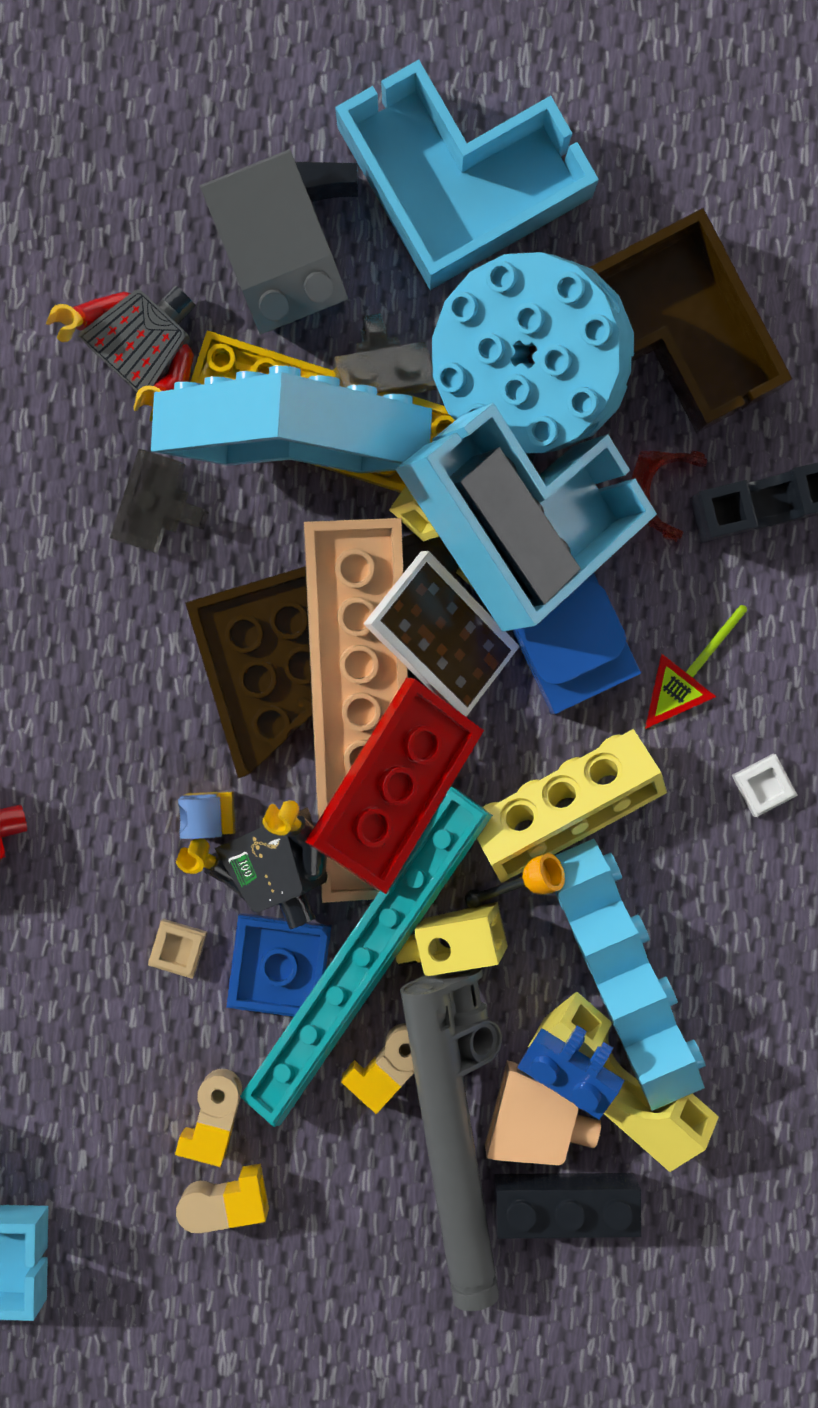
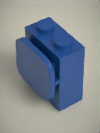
[512,573,641,714]

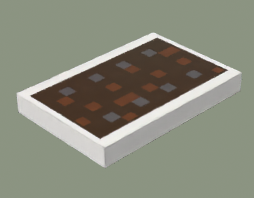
[364,551,520,716]

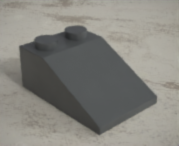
[199,149,348,335]

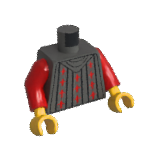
[46,285,196,422]

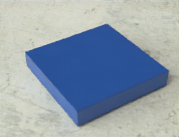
[226,913,332,1017]

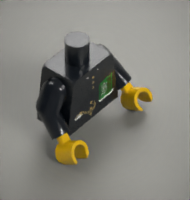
[176,800,328,930]

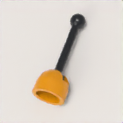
[465,853,565,908]

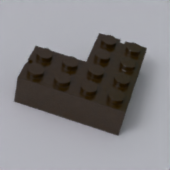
[588,208,793,434]

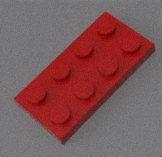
[305,677,484,894]

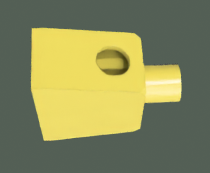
[396,902,508,976]

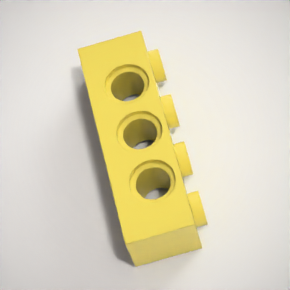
[477,729,667,883]

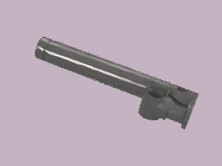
[400,967,502,1311]

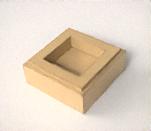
[148,919,208,979]

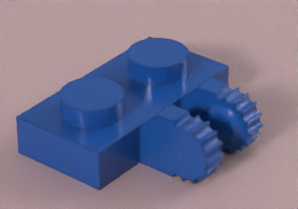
[517,1025,625,1120]

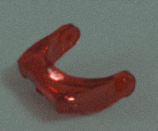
[630,451,708,542]

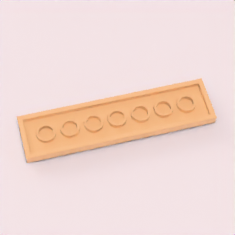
[304,518,408,903]

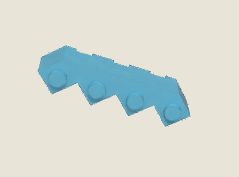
[555,839,706,1111]

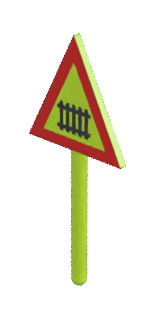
[645,605,747,729]

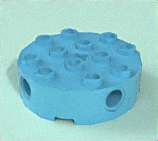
[432,252,634,453]

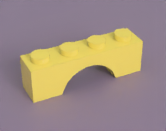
[528,992,719,1172]

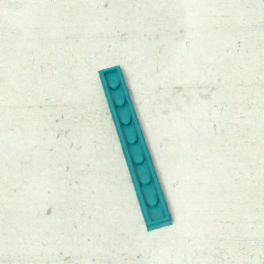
[240,787,493,1127]

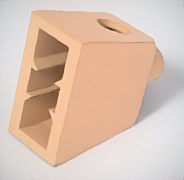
[485,1060,601,1166]

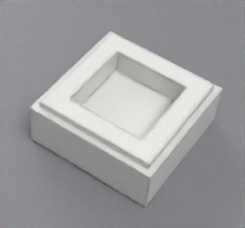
[732,754,798,817]

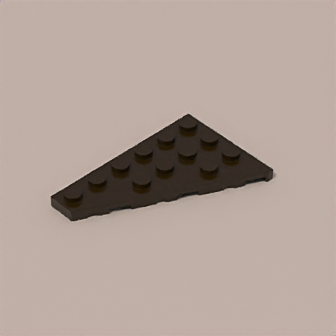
[185,534,459,778]

